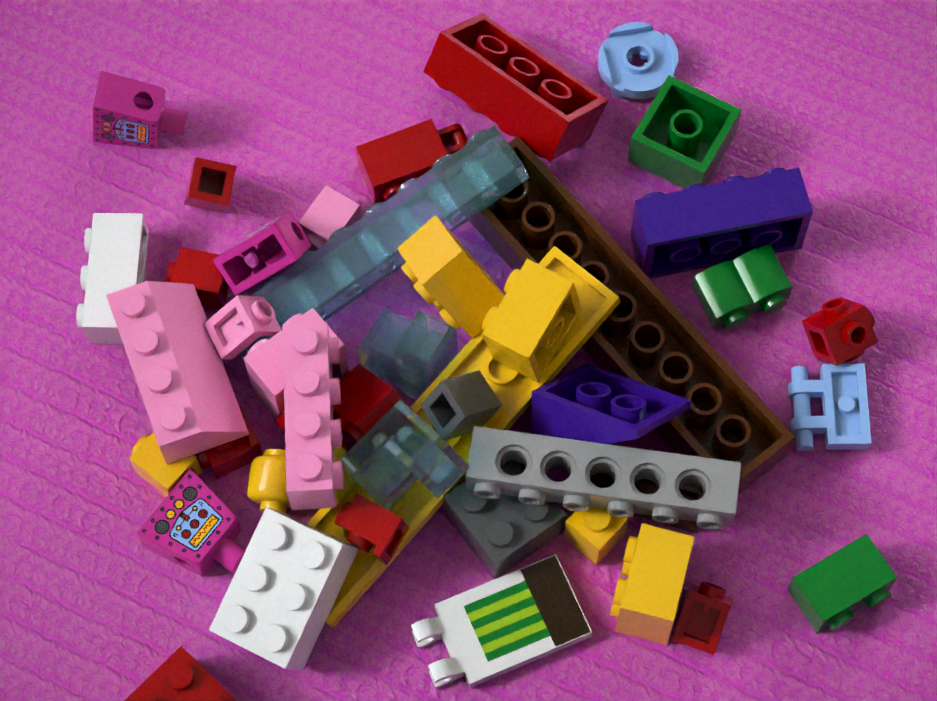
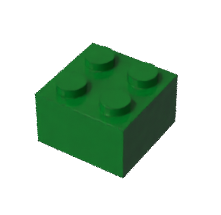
[628,75,742,188]

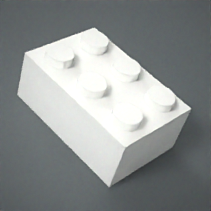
[209,507,359,671]

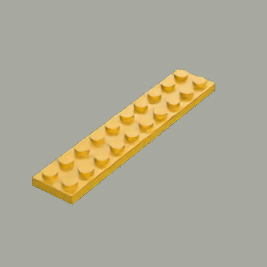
[307,246,621,628]

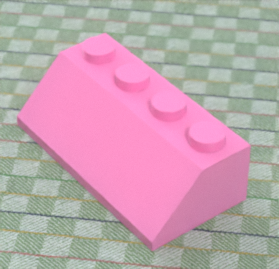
[106,281,249,464]

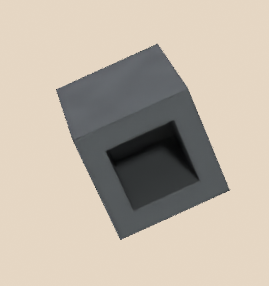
[420,370,502,441]

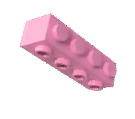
[283,322,344,510]

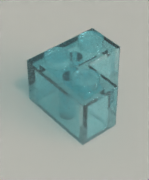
[358,308,458,399]
[338,400,470,510]

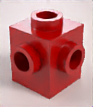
[802,297,878,366]

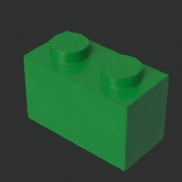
[787,534,897,633]

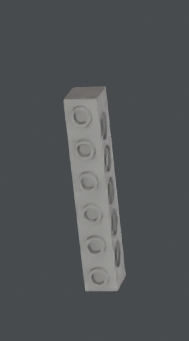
[466,426,741,530]

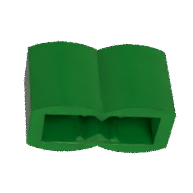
[693,245,793,330]

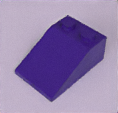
[531,363,691,444]

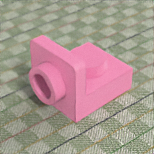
[204,295,281,360]

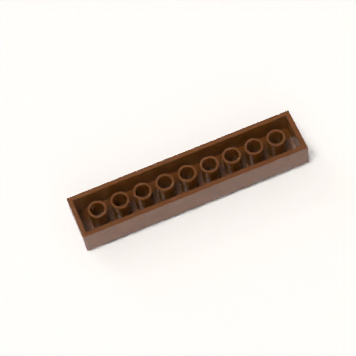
[453,136,795,495]

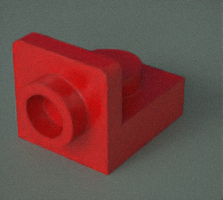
[672,581,733,655]

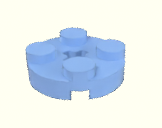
[598,22,678,99]

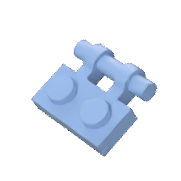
[788,364,872,452]

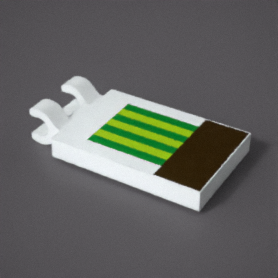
[411,554,592,688]

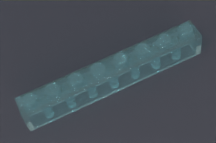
[240,125,530,358]

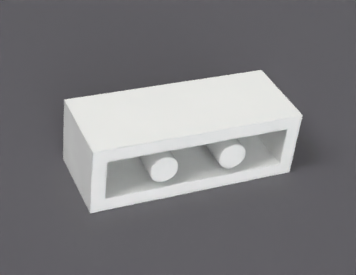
[76,213,149,344]

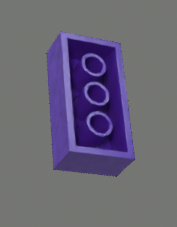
[630,168,813,279]

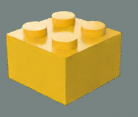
[397,215,505,339]
[482,259,581,383]
[610,523,694,645]

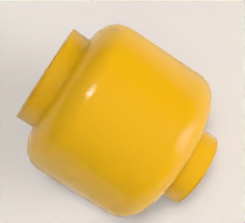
[247,449,291,513]

